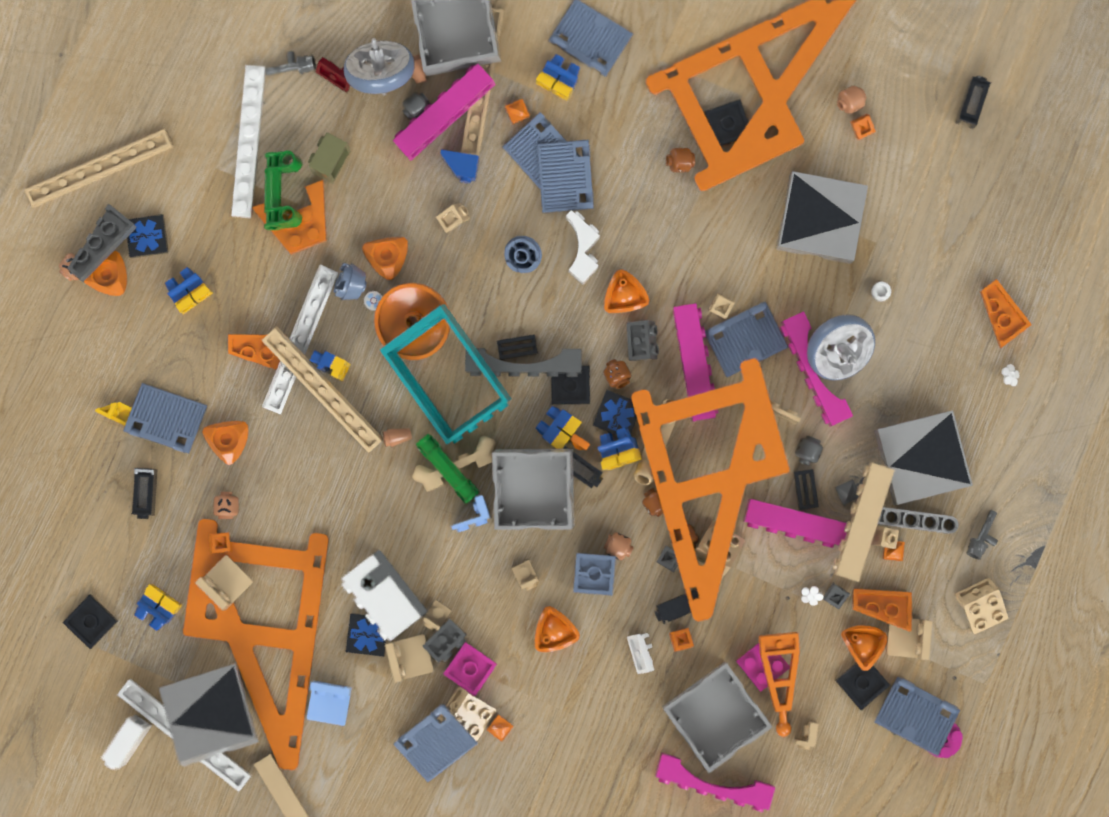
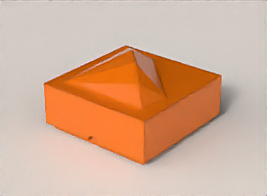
[505,99,530,125]
[850,114,876,140]
[570,434,590,451]
[208,532,231,554]
[883,541,905,561]
[669,628,694,652]
[487,714,514,742]

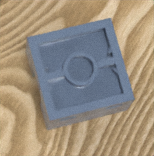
[573,553,616,595]

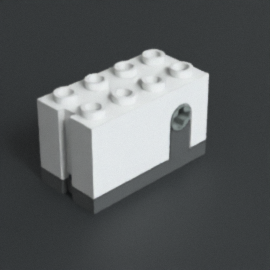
[342,549,428,641]

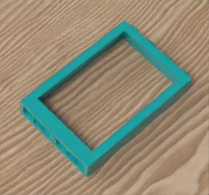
[380,304,512,445]

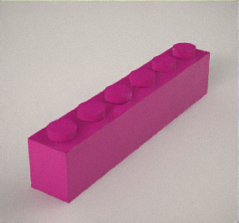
[392,64,496,161]
[673,303,719,422]
[743,499,846,548]

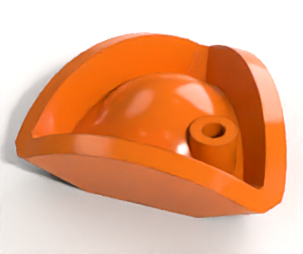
[362,237,408,280]
[84,251,127,296]
[604,270,649,313]
[202,421,248,465]
[535,606,580,652]
[841,626,887,671]

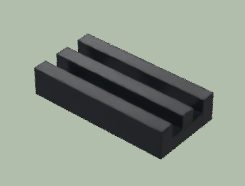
[497,334,538,360]
[793,469,819,510]

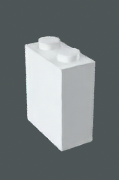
[101,715,152,769]

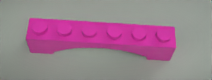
[780,311,853,427]
[655,752,775,812]

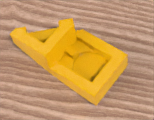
[95,402,132,426]

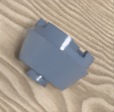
[504,236,542,273]
[334,263,367,300]

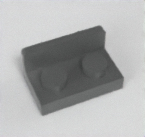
[626,320,659,361]
[422,619,467,663]

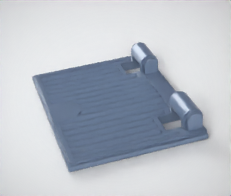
[548,0,633,77]
[503,112,580,190]
[537,140,594,213]
[705,302,788,378]
[123,383,207,453]
[874,677,960,757]
[393,704,478,782]

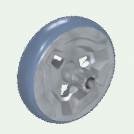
[344,38,415,96]
[807,315,875,380]

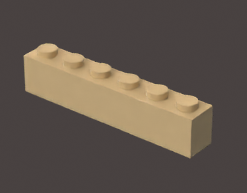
[832,462,895,582]

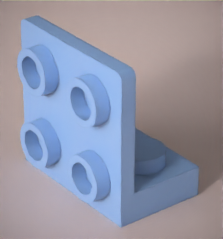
[451,495,491,532]
[307,681,352,726]

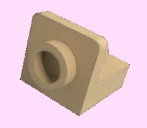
[436,203,470,233]
[871,526,899,549]
[512,560,539,591]
[422,600,452,631]
[794,721,818,750]

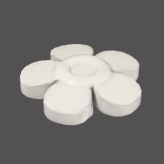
[1002,364,1019,386]
[801,586,823,606]

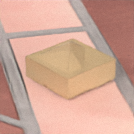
[709,293,735,319]

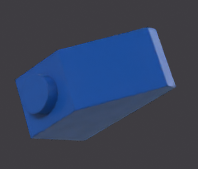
[440,150,479,183]

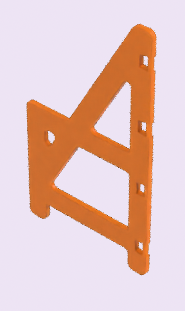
[646,0,856,191]
[631,359,790,621]
[183,519,329,770]

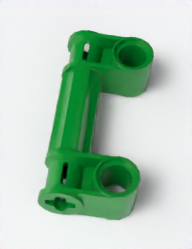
[264,150,303,230]
[416,434,480,504]

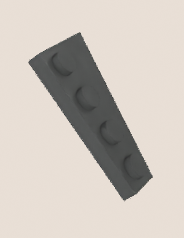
[67,203,137,282]

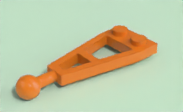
[759,632,800,737]

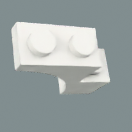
[566,210,600,285]

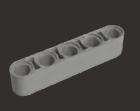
[877,507,959,534]

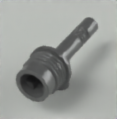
[265,51,316,76]
[966,510,998,560]

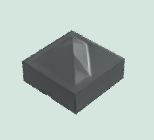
[835,479,859,505]
[657,546,678,572]
[823,582,850,610]

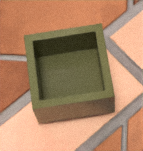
[308,133,351,184]

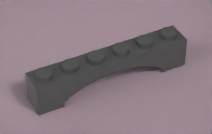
[465,348,582,377]

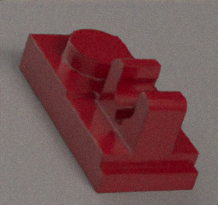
[315,57,350,93]

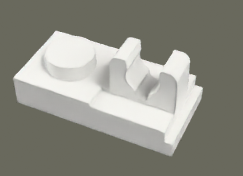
[627,633,654,674]

